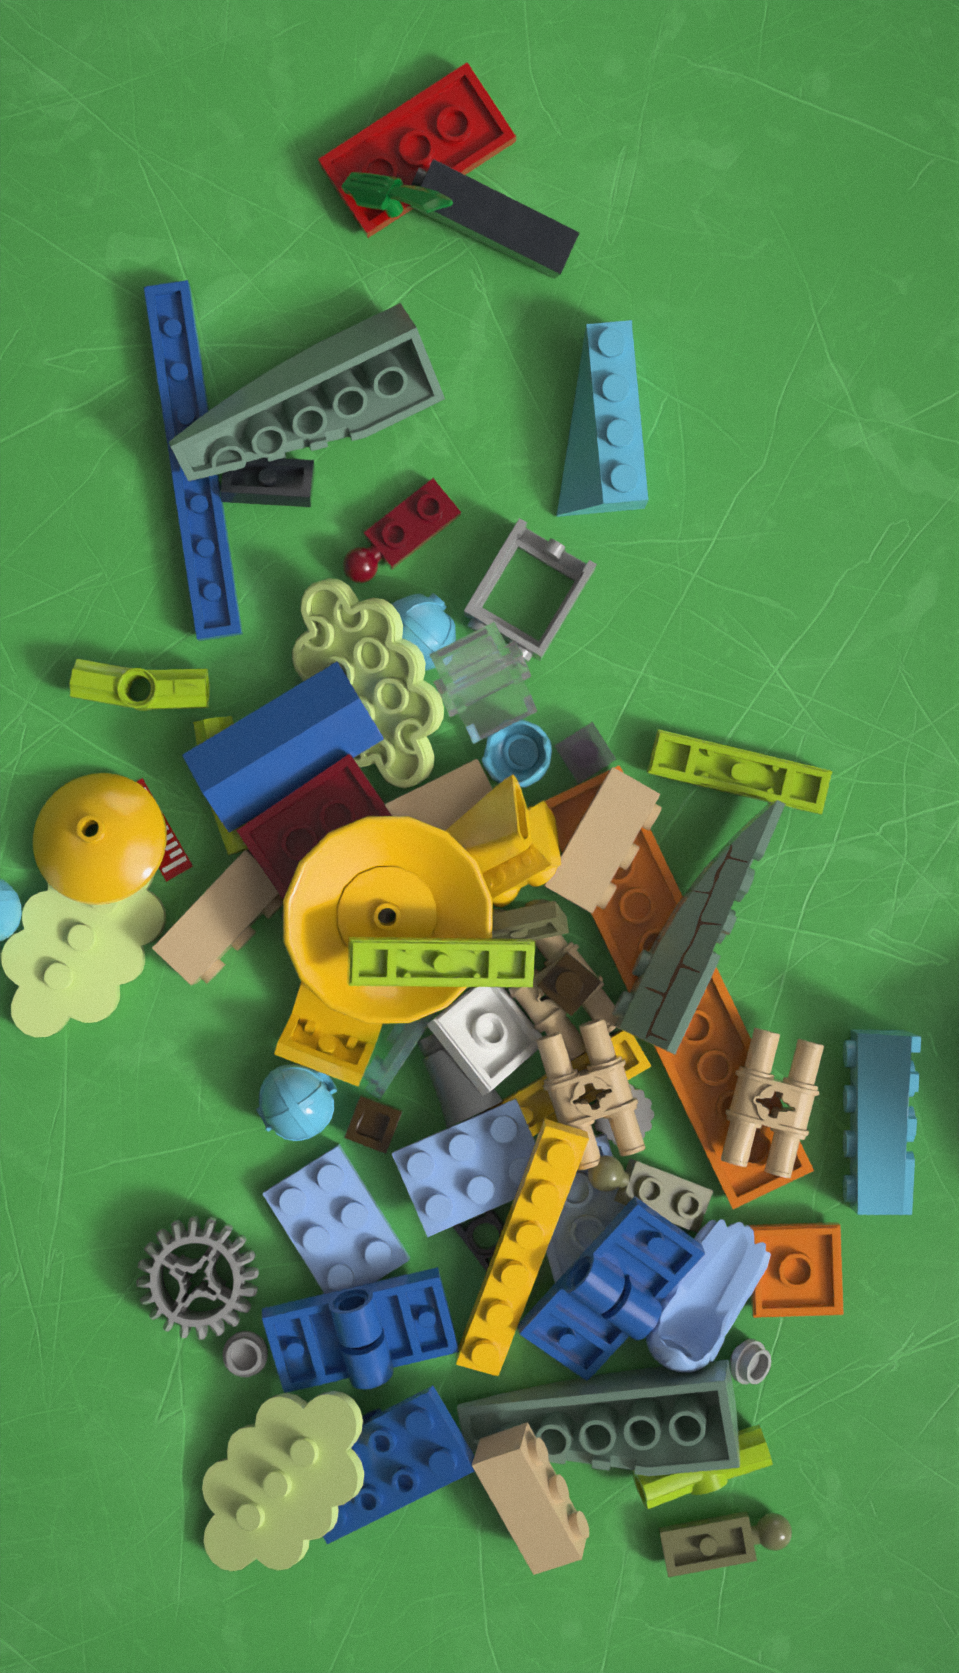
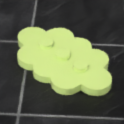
[292,578,444,788]
[1,874,166,1038]
[202,1390,364,1571]

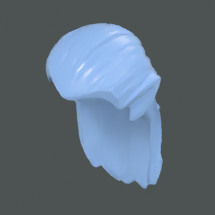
[646,1219,771,1373]

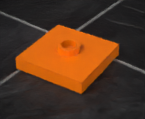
[749,1222,843,1318]

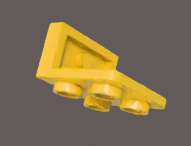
[274,982,383,1087]

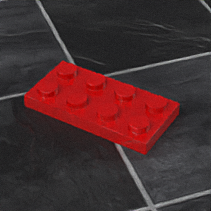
[318,62,516,238]

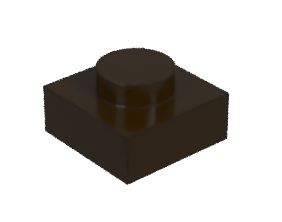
[537,951,601,1016]
[344,1094,403,1154]

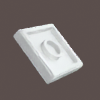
[427,987,542,1096]

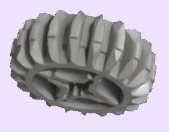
[136,1216,259,1340]

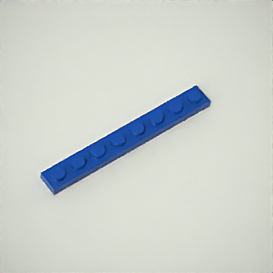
[144,280,243,641]

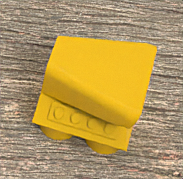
[445,774,561,907]

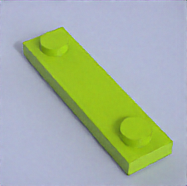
[647,729,832,815]
[347,937,535,987]

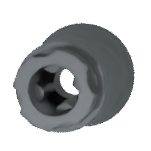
[417,1034,503,1128]

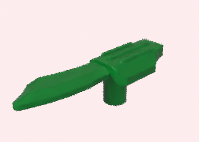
[342,172,453,218]

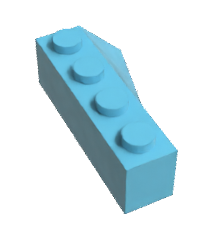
[557,320,648,517]
[843,1030,921,1215]

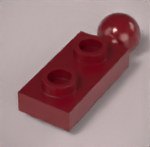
[342,478,461,583]

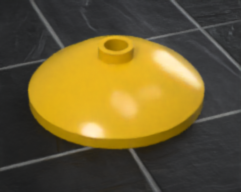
[33,773,167,905]

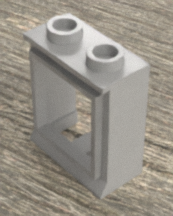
[464,518,597,662]

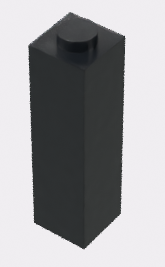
[411,159,580,279]

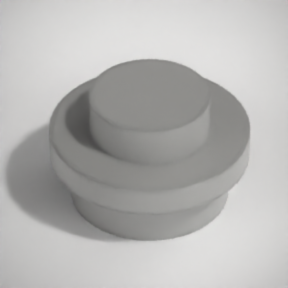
[223,1331,268,1377]
[730,1339,771,1384]

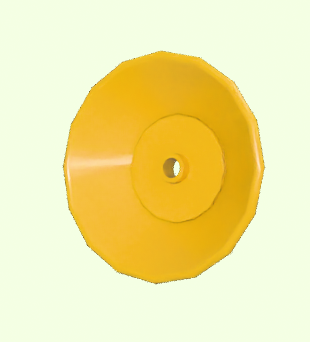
[283,816,492,1024]

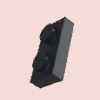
[220,458,315,507]

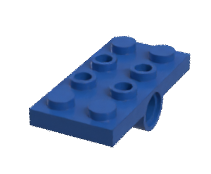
[518,1196,705,1381]
[262,1267,459,1393]
[323,1385,475,1544]

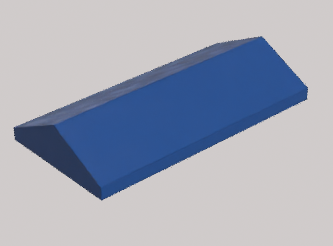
[182,662,384,833]

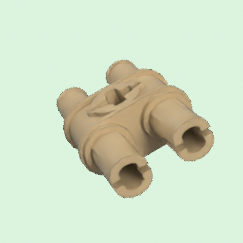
[508,935,618,1061]
[536,1018,646,1171]
[721,1027,824,1178]

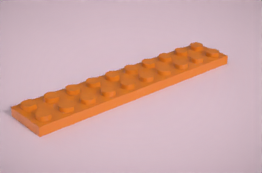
[545,765,814,1209]

